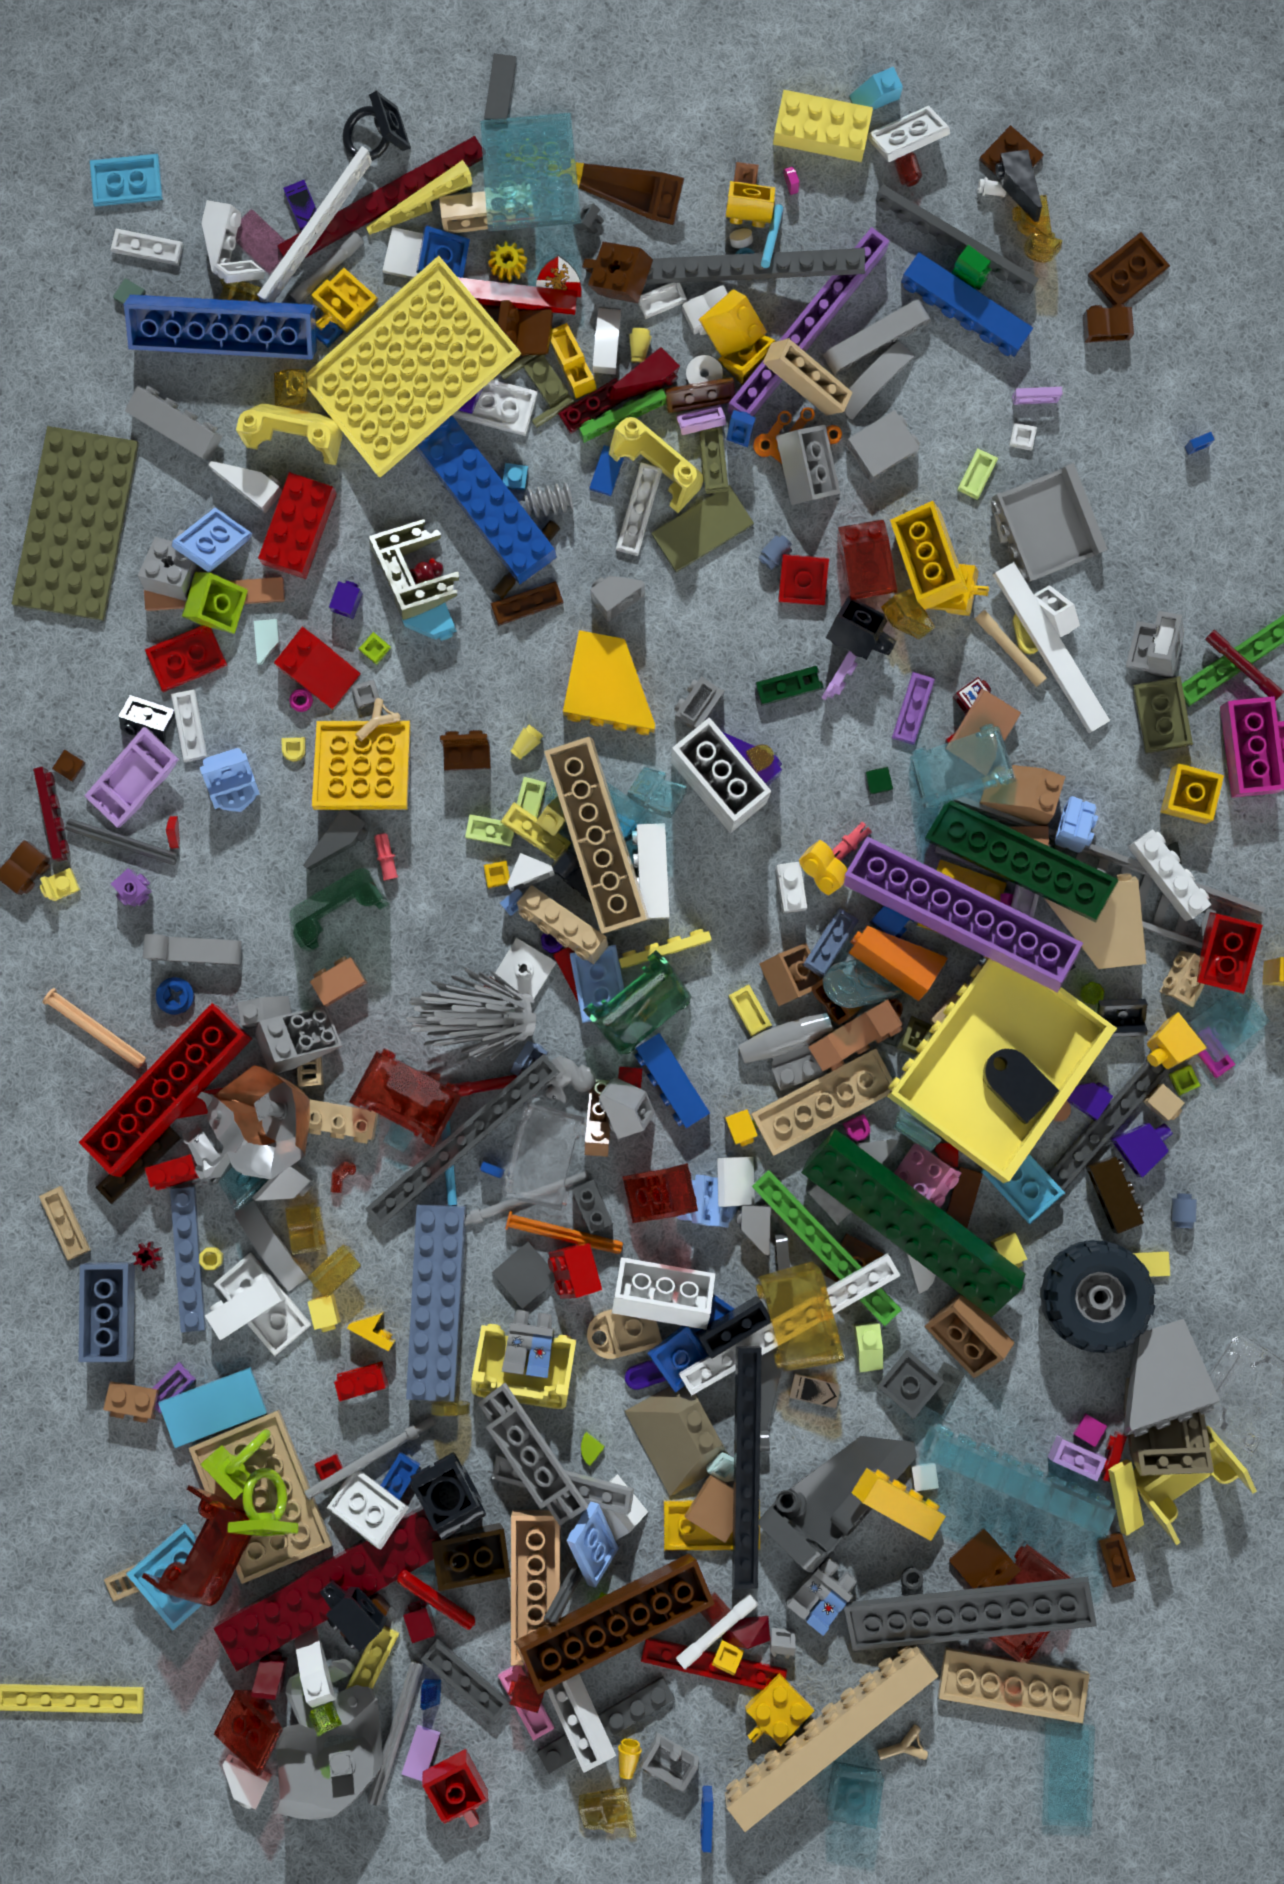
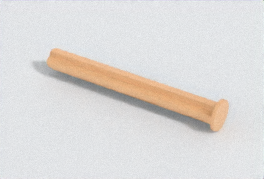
[42,988,146,1068]

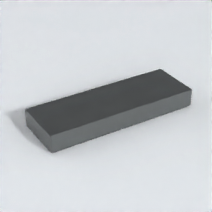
[484,53,517,124]

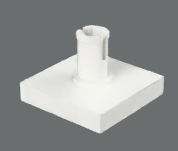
[492,938,557,999]

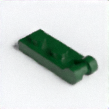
[755,666,824,706]

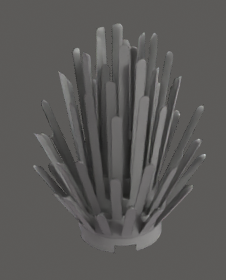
[406,967,536,1063]

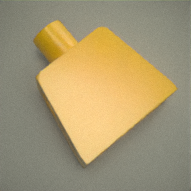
[1147,1012,1207,1069]

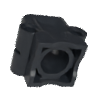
[410,1452,486,1540]

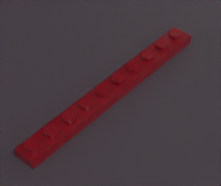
[277,136,487,258]

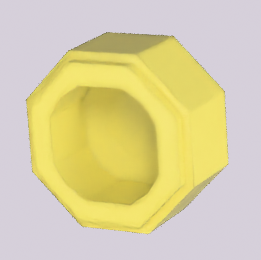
[199,1247,223,1270]

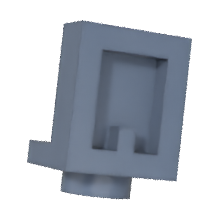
[510,1041,548,1076]

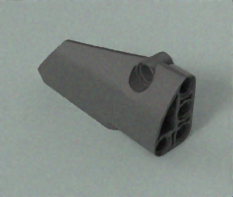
[759,1436,917,1573]

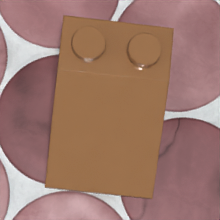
[979,763,1066,826]

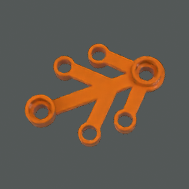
[753,407,842,464]

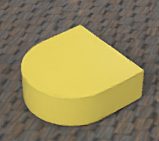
[281,737,306,762]

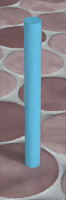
[761,204,783,268]
[439,1110,457,1205]

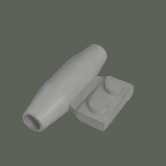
[738,1013,833,1091]

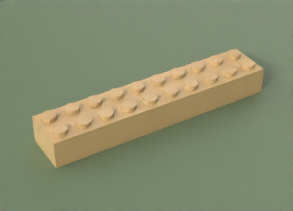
[725,1645,939,1832]

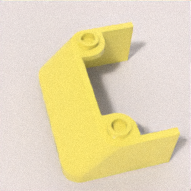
[1133,1426,1257,1545]

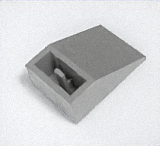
[255,1006,342,1074]

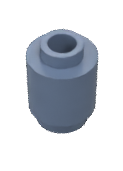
[758,535,792,570]
[1172,1193,1197,1228]

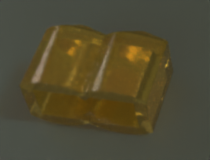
[285,1202,326,1255]

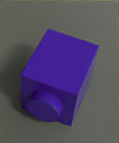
[329,581,363,619]

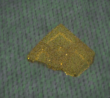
[578,1787,637,1838]

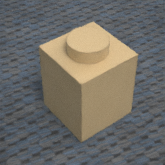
[1143,1084,1184,1121]

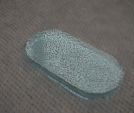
[823,959,904,1008]

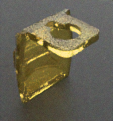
[1024,229,1063,263]
[274,369,307,407]

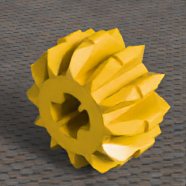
[488,241,527,283]

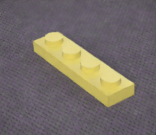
[619,929,712,969]

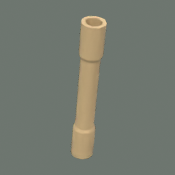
[975,610,1047,688]

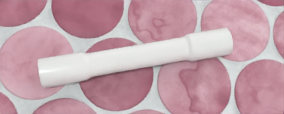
[676,1593,759,1669]

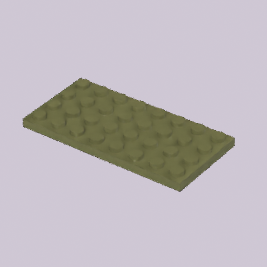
[11,426,139,621]

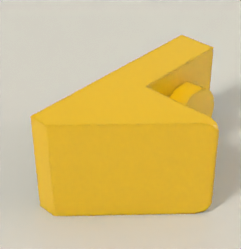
[347,1312,396,1352]

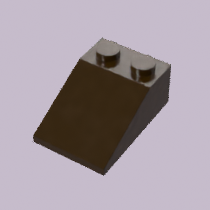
[431,1523,511,1591]

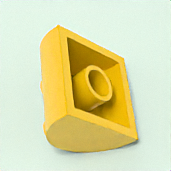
[725,181,775,228]

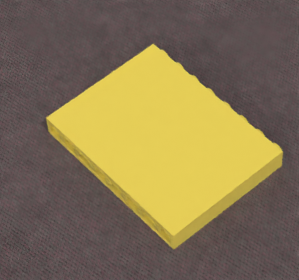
[887,956,1117,1183]

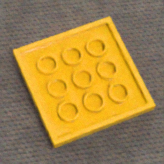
[312,721,411,810]

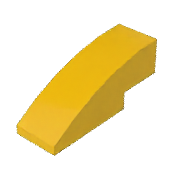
[550,323,597,399]

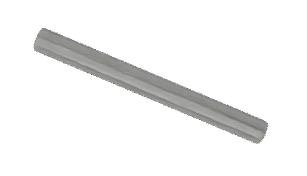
[368,1660,423,1806]

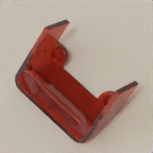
[142,1485,252,1606]

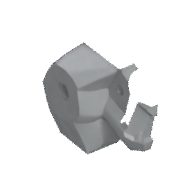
[267,1659,383,1820]

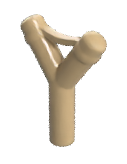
[355,698,401,741]
[877,1725,928,1760]

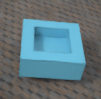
[503,463,528,490]

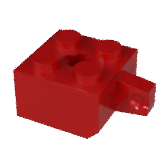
[422,1749,488,1828]

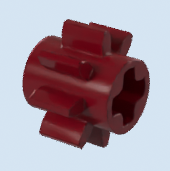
[132,1241,164,1271]

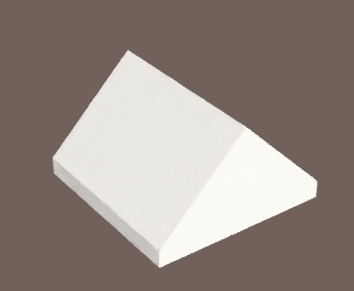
[507,853,555,892]
[587,1474,648,1541]

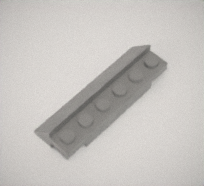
[478,1383,589,1525]

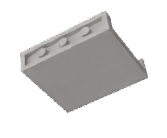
[991,463,1108,583]

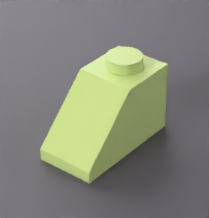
[853,1321,883,1372]

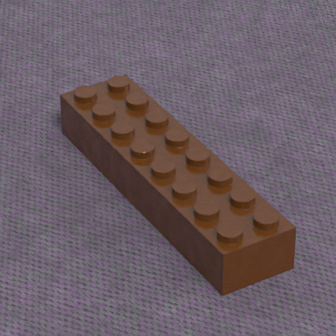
[514,1553,714,1694]

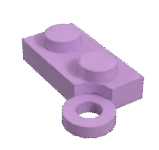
[822,651,858,700]

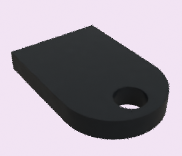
[983,1048,1059,1125]

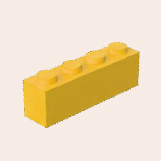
[851,1468,946,1541]

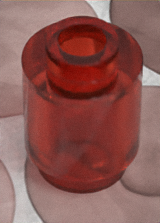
[894,152,922,187]

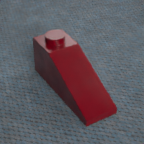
[609,347,680,401]

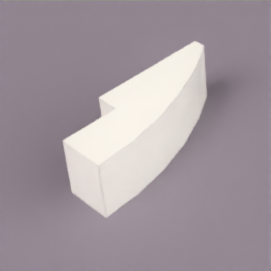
[593,308,621,375]

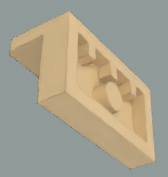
[1160,951,1205,1008]

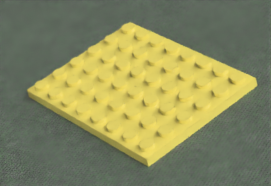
[300,256,521,478]

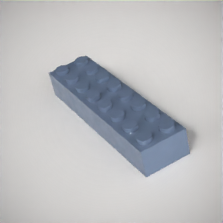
[406,1204,467,1402]

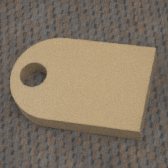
[587,1309,662,1359]

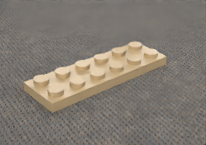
[751,1048,893,1156]
[938,1647,1090,1723]

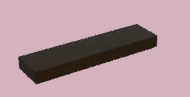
[95,1126,182,1204]

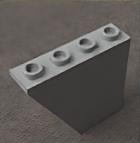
[1124,1319,1220,1437]

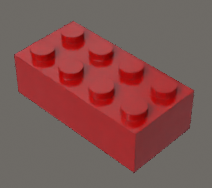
[258,472,337,579]

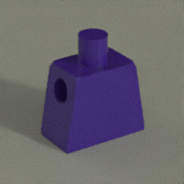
[1111,1123,1173,1177]

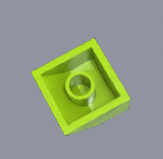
[182,572,248,634]

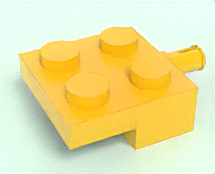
[311,268,378,333]
[929,564,989,616]
[745,1673,815,1746]

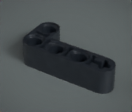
[551,849,592,904]

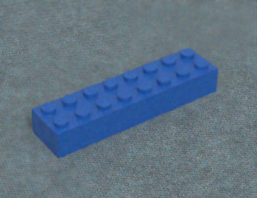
[124,295,317,360]
[415,415,557,585]

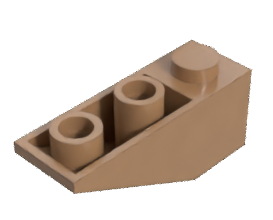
[585,1079,610,1157]

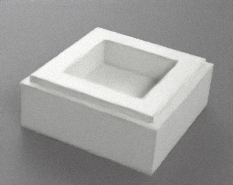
[1009,423,1037,451]
[911,1463,939,1491]

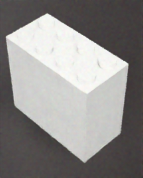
[671,717,771,833]

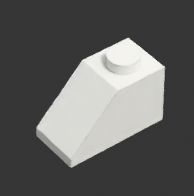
[1034,585,1080,637]
[222,1754,272,1810]

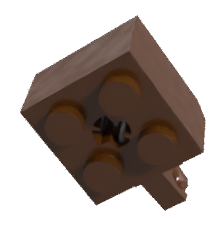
[582,242,653,303]

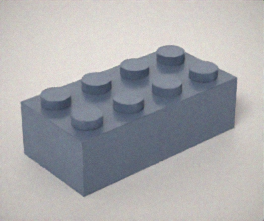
[78,1262,135,1362]

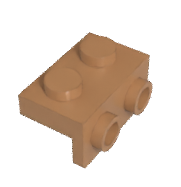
[103,1381,159,1423]

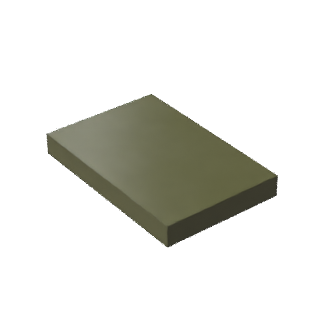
[1133,676,1193,754]

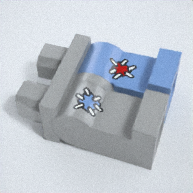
[502,1310,554,1378]
[786,1557,857,1636]

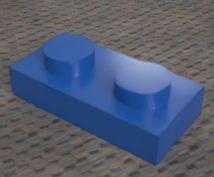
[726,410,756,448]
[381,1452,421,1500]

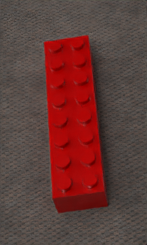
[78,1003,253,1177]

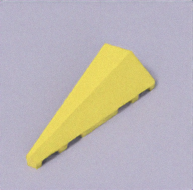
[366,160,473,235]

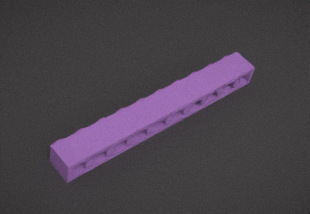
[728,227,890,417]

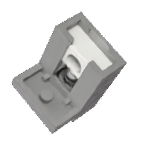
[1126,611,1184,678]

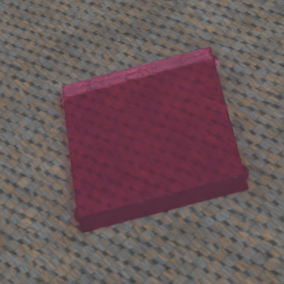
[235,209,285,273]

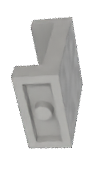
[846,410,920,483]

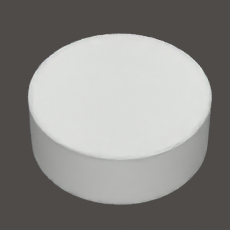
[729,228,753,248]

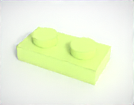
[465,814,514,847]

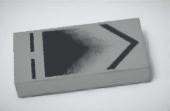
[789,1373,841,1409]

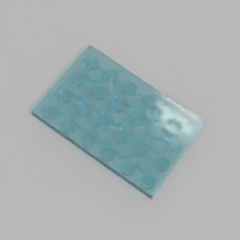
[480,113,581,232]

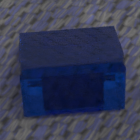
[420,1679,441,1710]

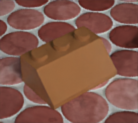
[924,1294,1015,1378]

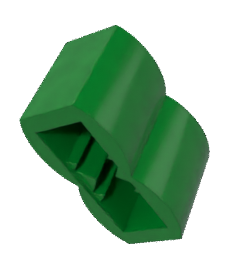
[951,245,992,290]

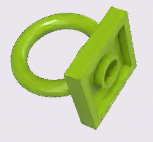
[200,1429,271,1500]
[228,1468,298,1537]

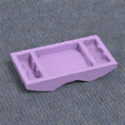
[84,727,179,828]

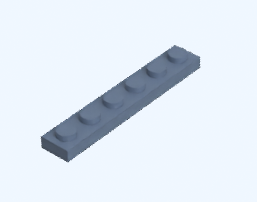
[170,1187,206,1332]

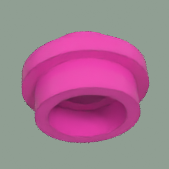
[289,689,313,712]

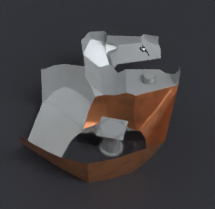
[182,1065,310,1179]

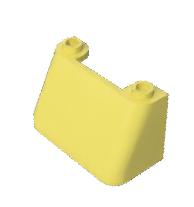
[236,404,343,465]
[608,417,704,513]
[471,1324,576,1409]

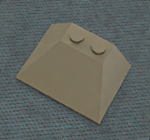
[1123,1377,1214,1476]
[624,1385,730,1496]

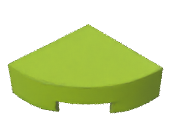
[581,1431,605,1466]

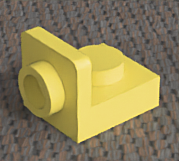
[40,868,80,901]

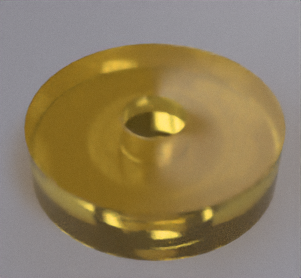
[431,1401,470,1416]

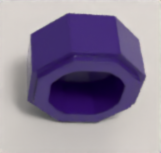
[541,933,563,953]

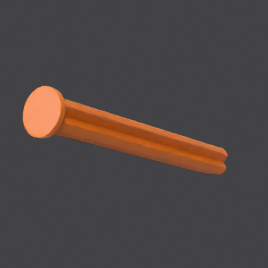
[505,1211,623,1254]

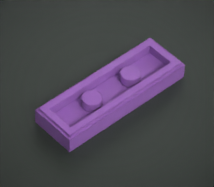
[892,672,935,745]

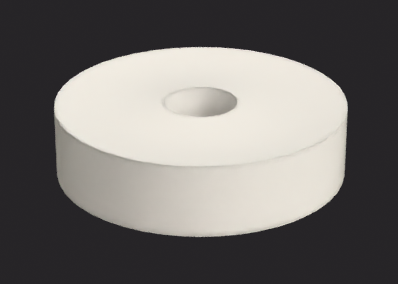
[686,355,723,385]

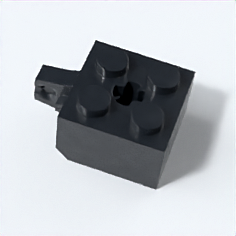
[826,596,897,660]
[320,1580,388,1652]

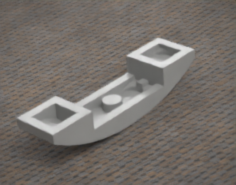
[843,341,915,420]
[235,1200,308,1291]

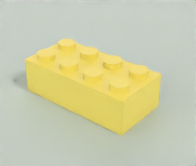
[773,90,873,162]

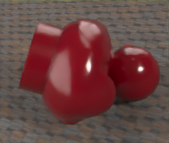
[409,558,444,584]

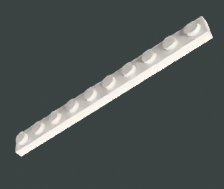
[679,1253,901,1396]

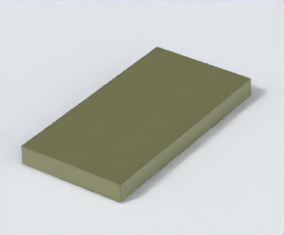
[651,485,754,573]

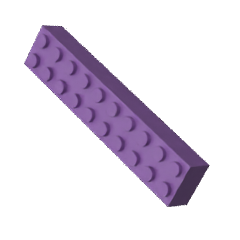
[844,836,1083,993]

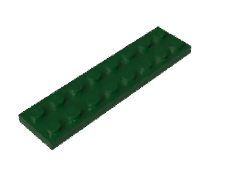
[925,798,1119,923]

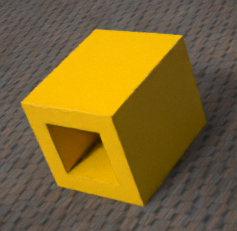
[725,1109,758,1147]

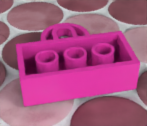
[1220,696,1284,798]

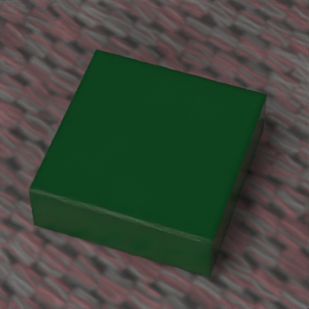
[865,767,893,795]

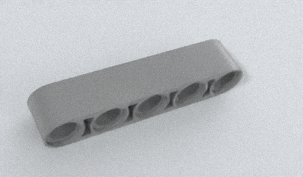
[823,300,931,376]

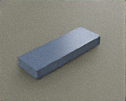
[803,907,859,978]

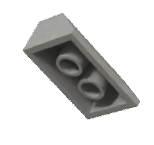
[776,425,840,505]

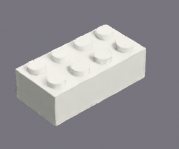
[612,1257,715,1330]

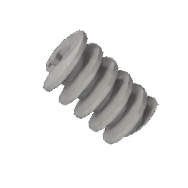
[525,483,574,517]

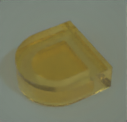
[746,744,774,773]

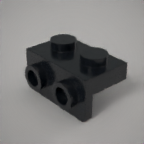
[1097,999,1148,1038]

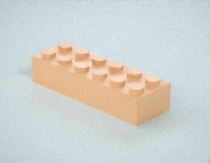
[511,1510,561,1665]

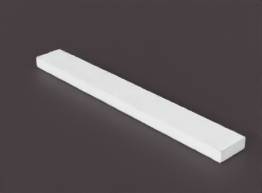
[258,146,372,302]
[993,562,1110,733]

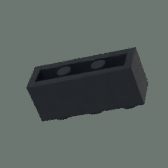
[696,1296,773,1359]

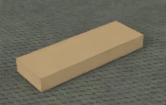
[39,1186,91,1261]

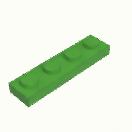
[579,389,666,443]

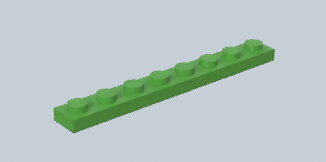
[752,1170,902,1326]

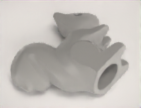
[546,1055,596,1103]

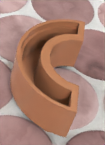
[808,999,903,1071]

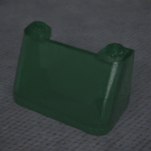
[289,868,390,952]
[583,950,692,1055]

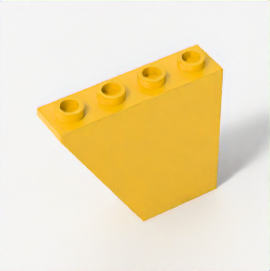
[563,630,655,736]

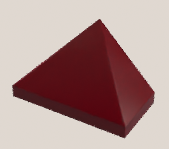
[720,1616,770,1649]

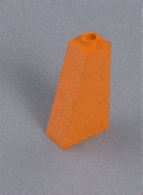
[849,926,948,1001]

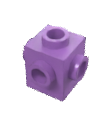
[111,868,152,907]

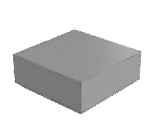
[352,679,380,709]

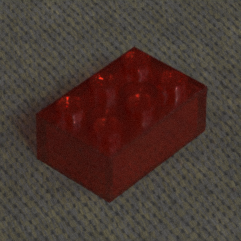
[622,1163,698,1223]

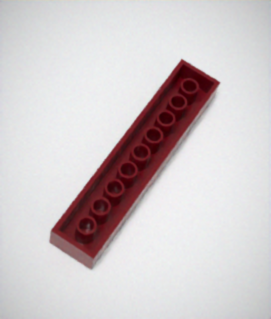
[213,1506,441,1672]

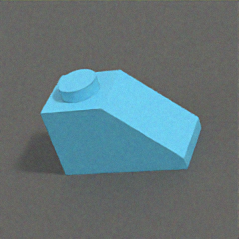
[849,66,903,110]
[401,603,456,641]

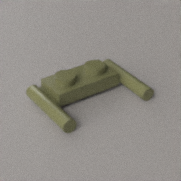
[499,355,575,428]

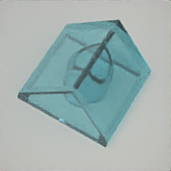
[218,1167,269,1210]

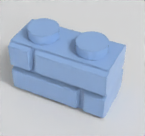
[1055,796,1098,853]

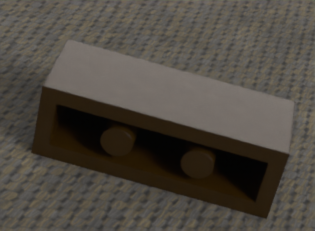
[1086,1156,1144,1234]

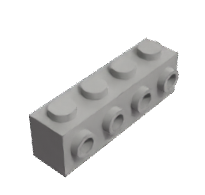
[125,386,223,460]

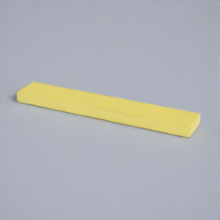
[0,1684,144,1714]

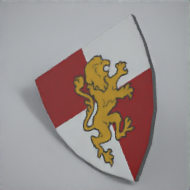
[536,255,582,297]

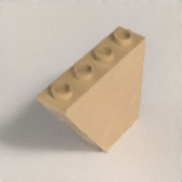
[1044,874,1146,969]

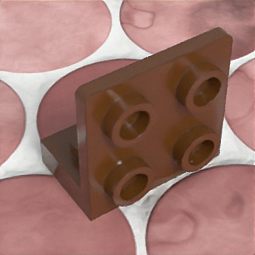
[498,300,553,356]
[440,730,491,771]
[949,1528,1021,1589]

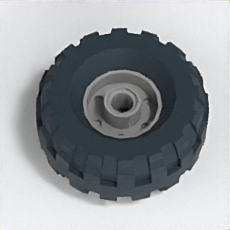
[1040,1240,1156,1353]

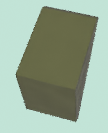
[897,1016,933,1057]

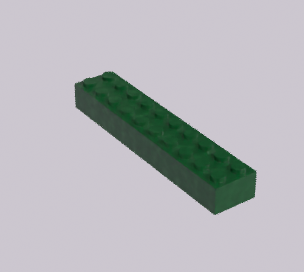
[801,1129,1026,1318]

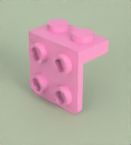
[894,1143,961,1208]

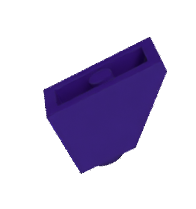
[1067,1082,1113,1120]

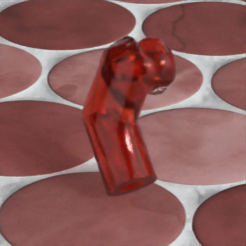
[330,1161,356,1193]

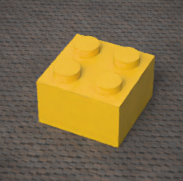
[1160,763,1224,824]

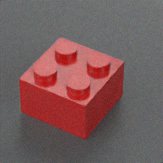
[548,1243,602,1299]

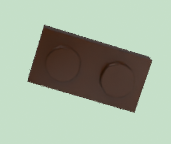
[1097,1532,1136,1588]

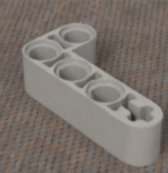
[143,934,242,965]

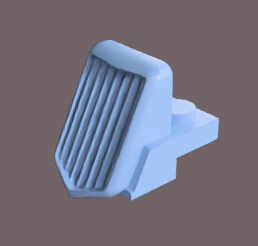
[200,748,260,812]
[676,1175,739,1228]

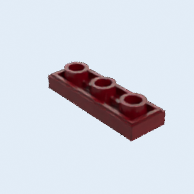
[558,378,628,434]

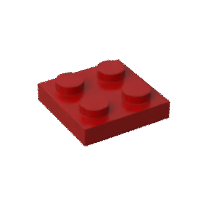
[778,554,829,605]

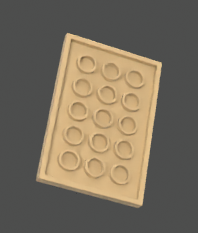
[189,1409,333,1584]

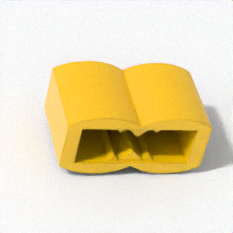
[799,840,848,896]

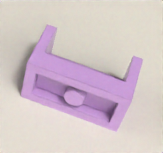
[1048,1435,1107,1481]

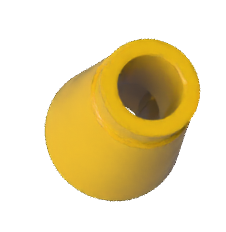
[618,1738,642,1779]

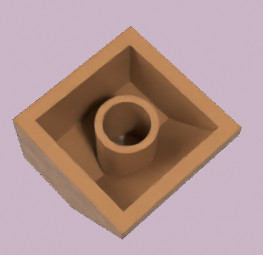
[759,943,822,1006]

